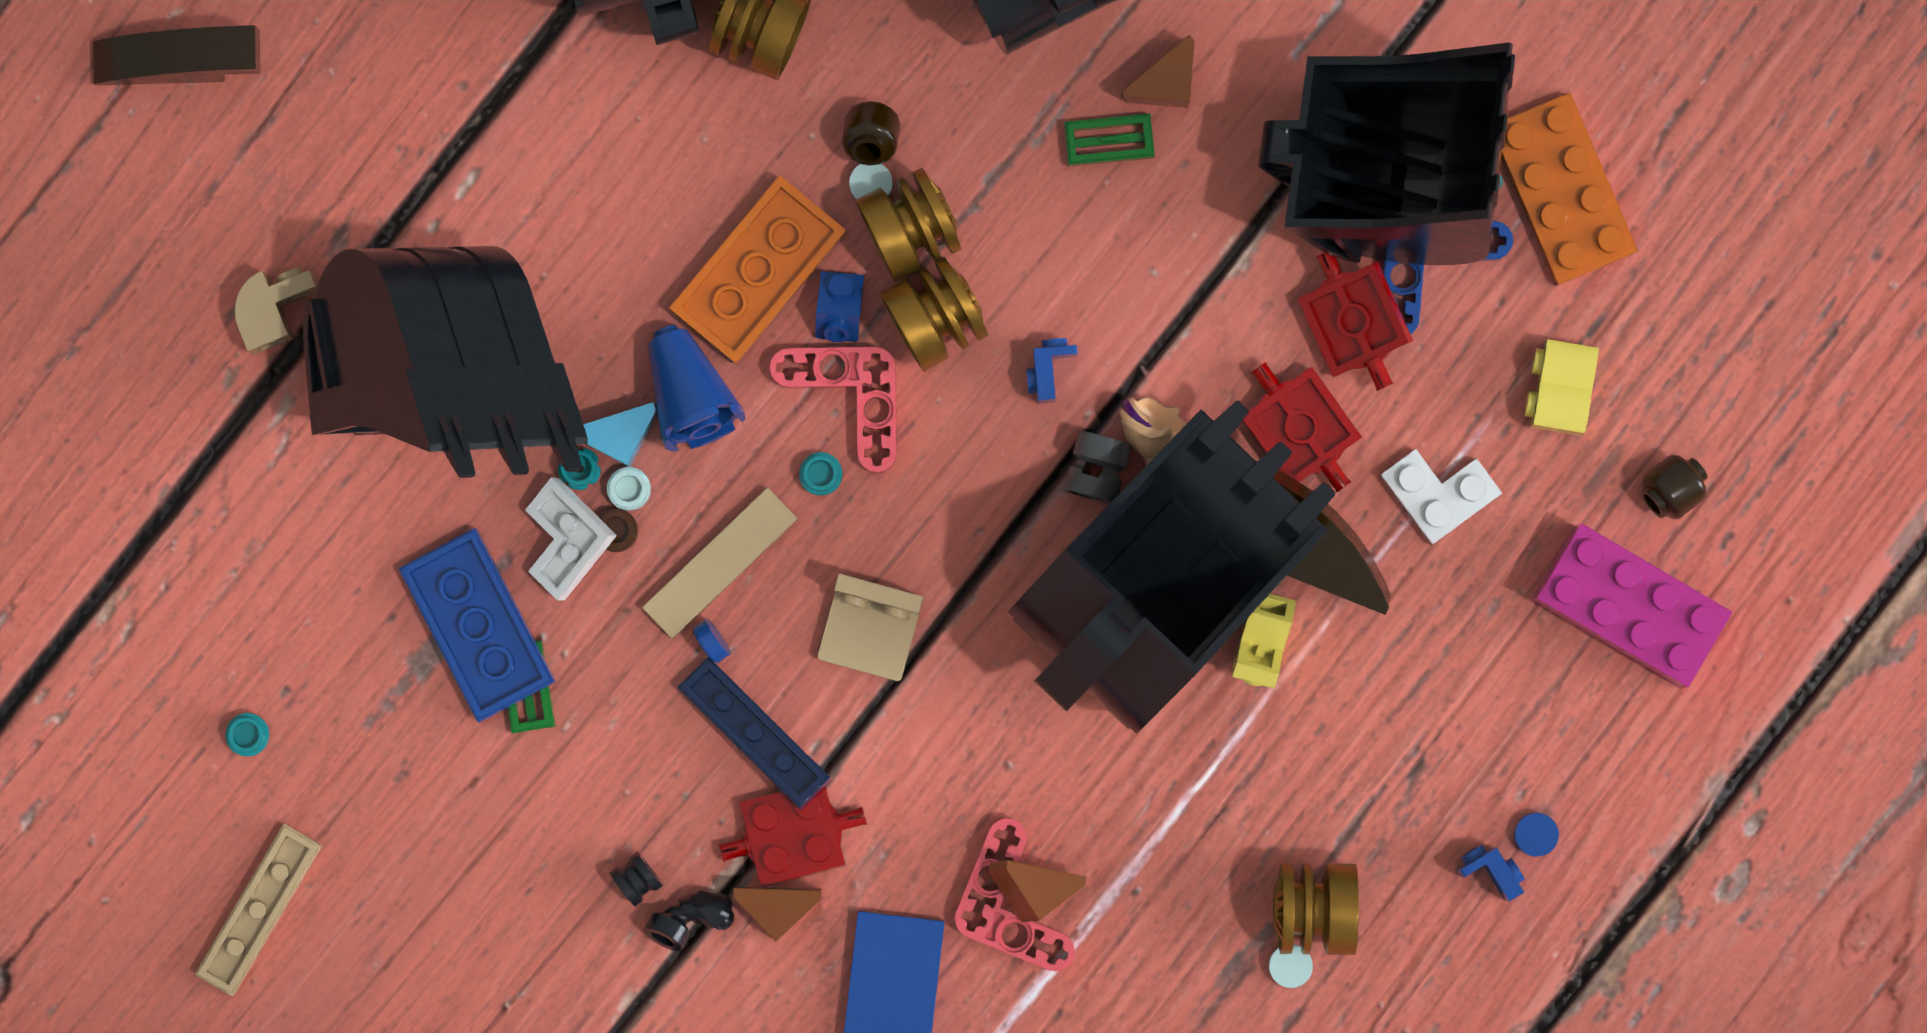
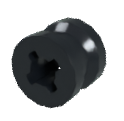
[609,851,663,907]

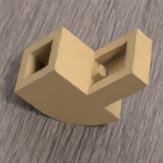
[235,267,318,355]

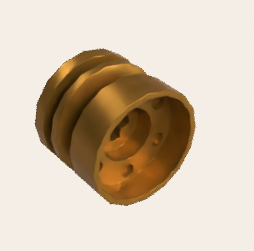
[708,0,811,80]
[855,168,961,282]
[880,257,988,372]
[1273,863,1359,955]

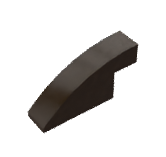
[93,25,261,85]
[1273,471,1391,615]

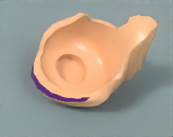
[1119,396,1186,466]

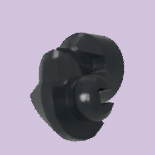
[643,891,735,951]

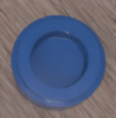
[693,618,731,663]
[1514,813,1559,857]

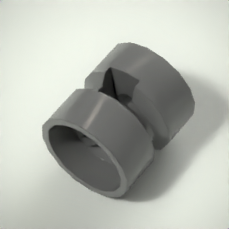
[1063,431,1132,504]

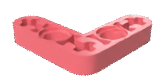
[769,347,897,474]
[955,818,1075,972]

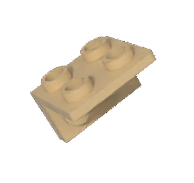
[818,573,924,681]

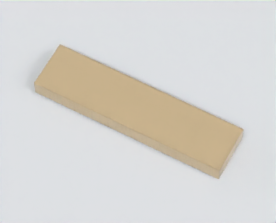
[642,487,798,639]
[195,823,323,997]

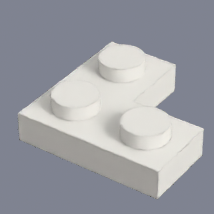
[1380,449,1502,545]
[525,478,617,601]

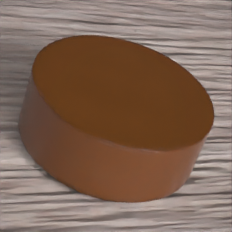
[599,509,638,553]

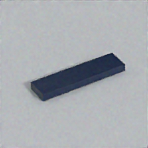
[678,657,831,811]

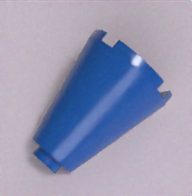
[648,325,745,451]

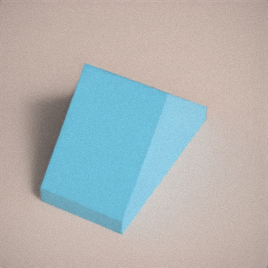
[583,402,658,467]

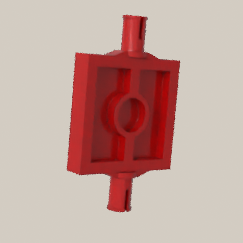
[1297,252,1413,391]
[1243,362,1362,493]
[719,786,867,888]

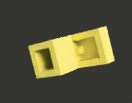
[1232,594,1296,689]

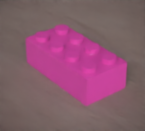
[1531,523,1732,688]

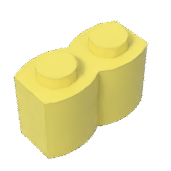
[1524,339,1599,436]

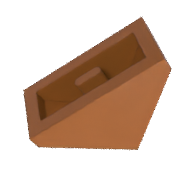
[1121,35,1195,108]
[989,860,1086,922]
[733,887,822,942]

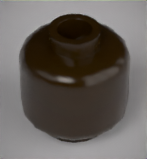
[842,101,900,166]
[1641,455,1708,519]

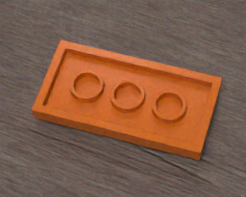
[1501,92,1638,286]
[669,175,847,365]

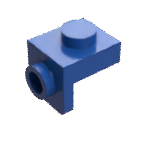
[815,271,864,342]
[1026,338,1078,404]
[1456,844,1525,902]

